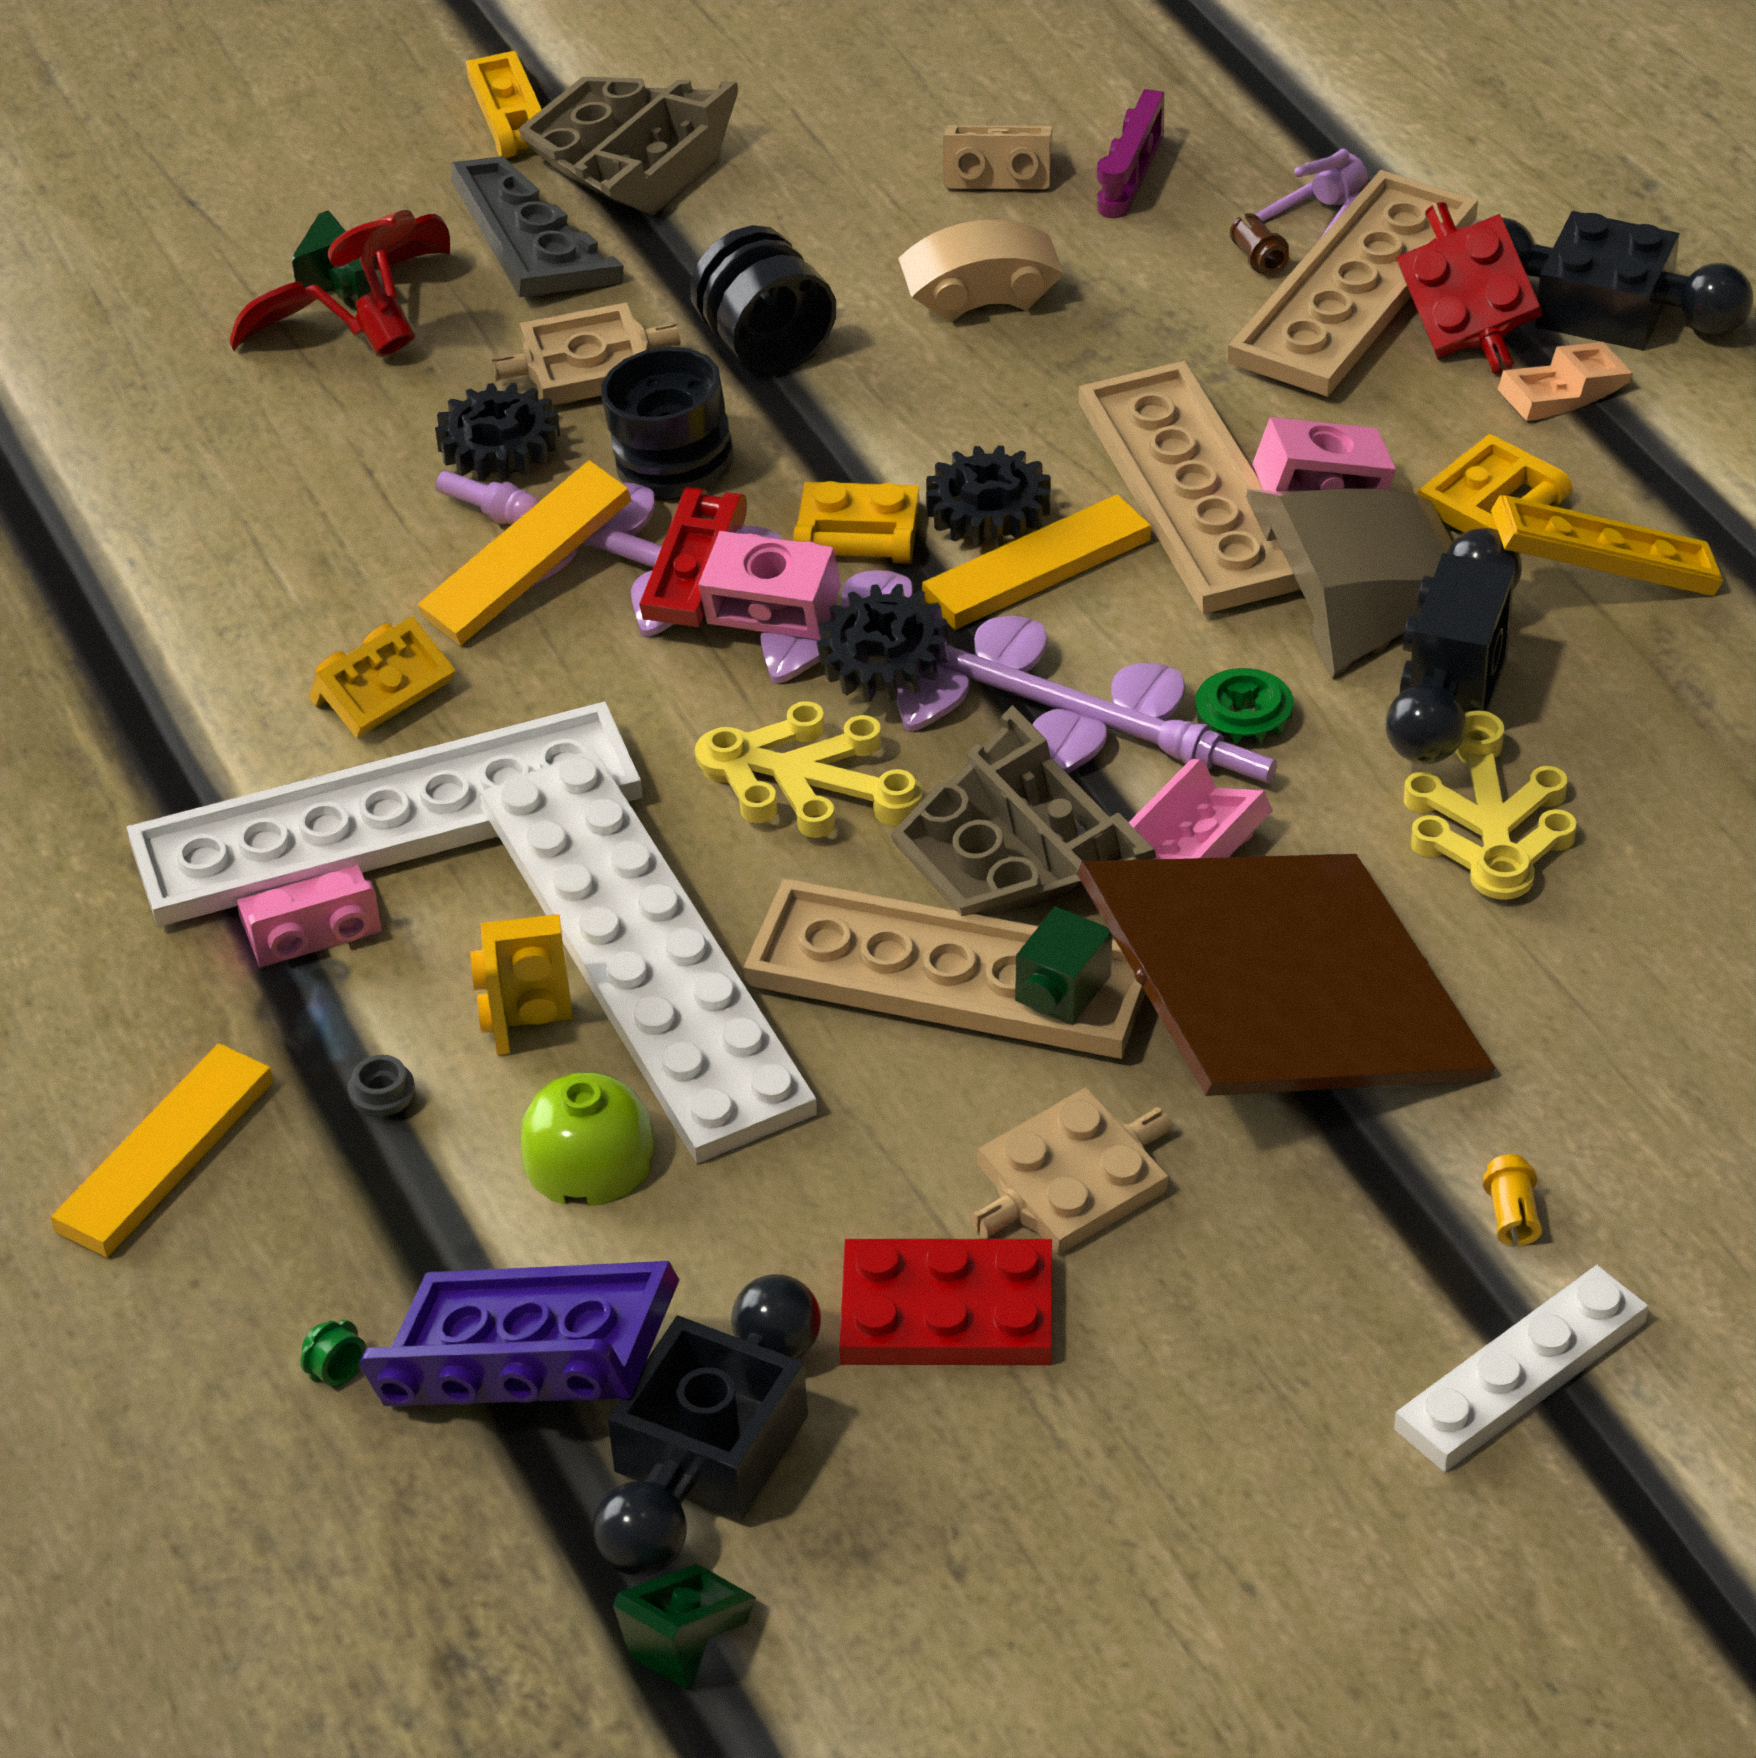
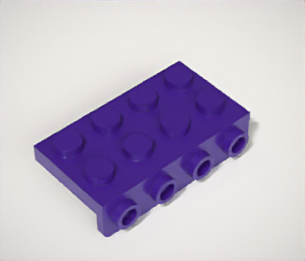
[359,1261,680,1407]

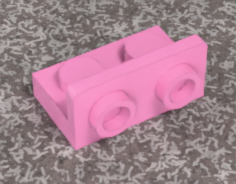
[236,865,382,968]

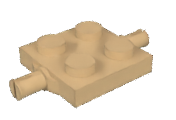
[491,302,681,405]
[970,1087,1172,1256]

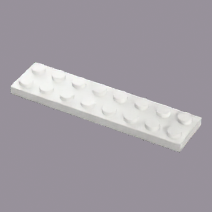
[126,701,643,927]
[479,748,817,1164]

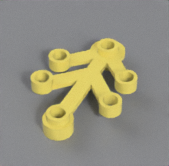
[695,701,923,838]
[1403,711,1577,900]

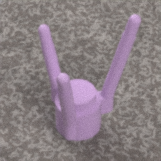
[1255,149,1368,240]

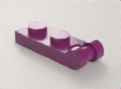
[1097,89,1165,218]

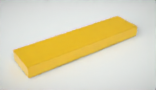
[418,460,632,646]
[922,494,1151,630]
[1491,495,1723,596]
[50,1043,273,1258]

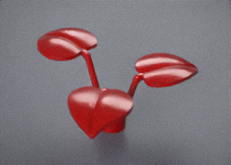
[230,210,450,357]

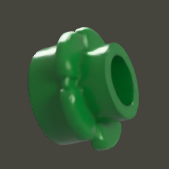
[300,1320,367,1386]

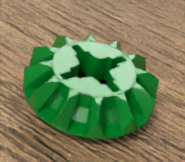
[1195,668,1293,745]

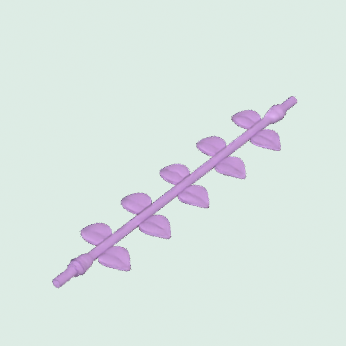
[436,470,1277,783]

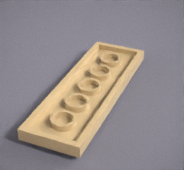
[1228,170,1478,397]
[1079,361,1301,615]
[743,878,1146,1059]

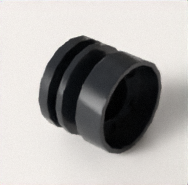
[691,225,836,375]
[601,346,734,498]

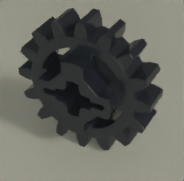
[435,383,560,481]
[926,445,1051,547]
[817,584,951,702]

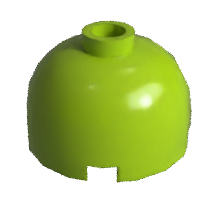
[521,1072,655,1206]

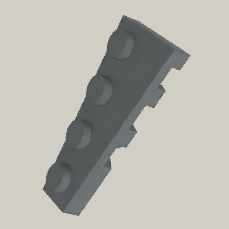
[451,156,624,297]

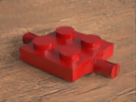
[1396,202,1542,374]

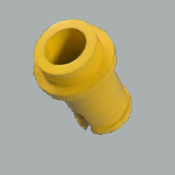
[1482,1154,1542,1246]

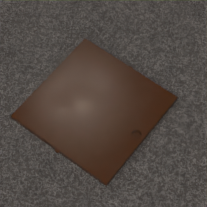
[1077,854,1495,1096]

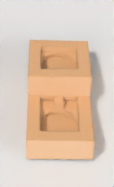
[1497,342,1633,421]

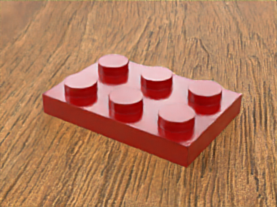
[839,1239,1052,1365]

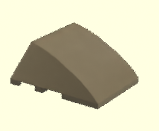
[518,77,738,216]
[1246,488,1452,679]
[891,705,1156,917]

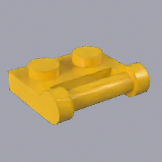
[1418,433,1573,533]
[793,481,920,564]

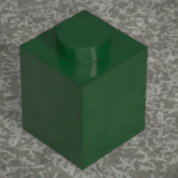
[1015,906,1113,1025]

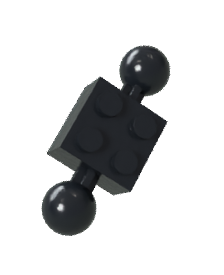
[1502,211,1754,351]
[1386,528,1522,764]
[593,1274,821,1576]

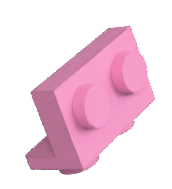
[1129,759,1273,859]

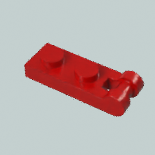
[639,487,747,627]

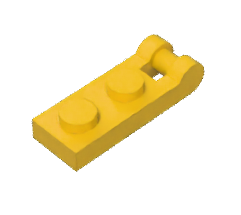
[466,51,542,159]

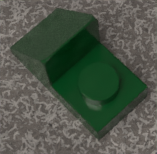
[292,210,375,312]
[613,1563,756,1689]

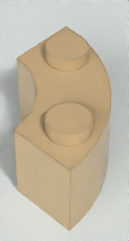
[898,219,1064,322]

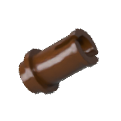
[1230,213,1289,274]

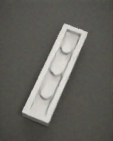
[1394,1265,1648,1473]

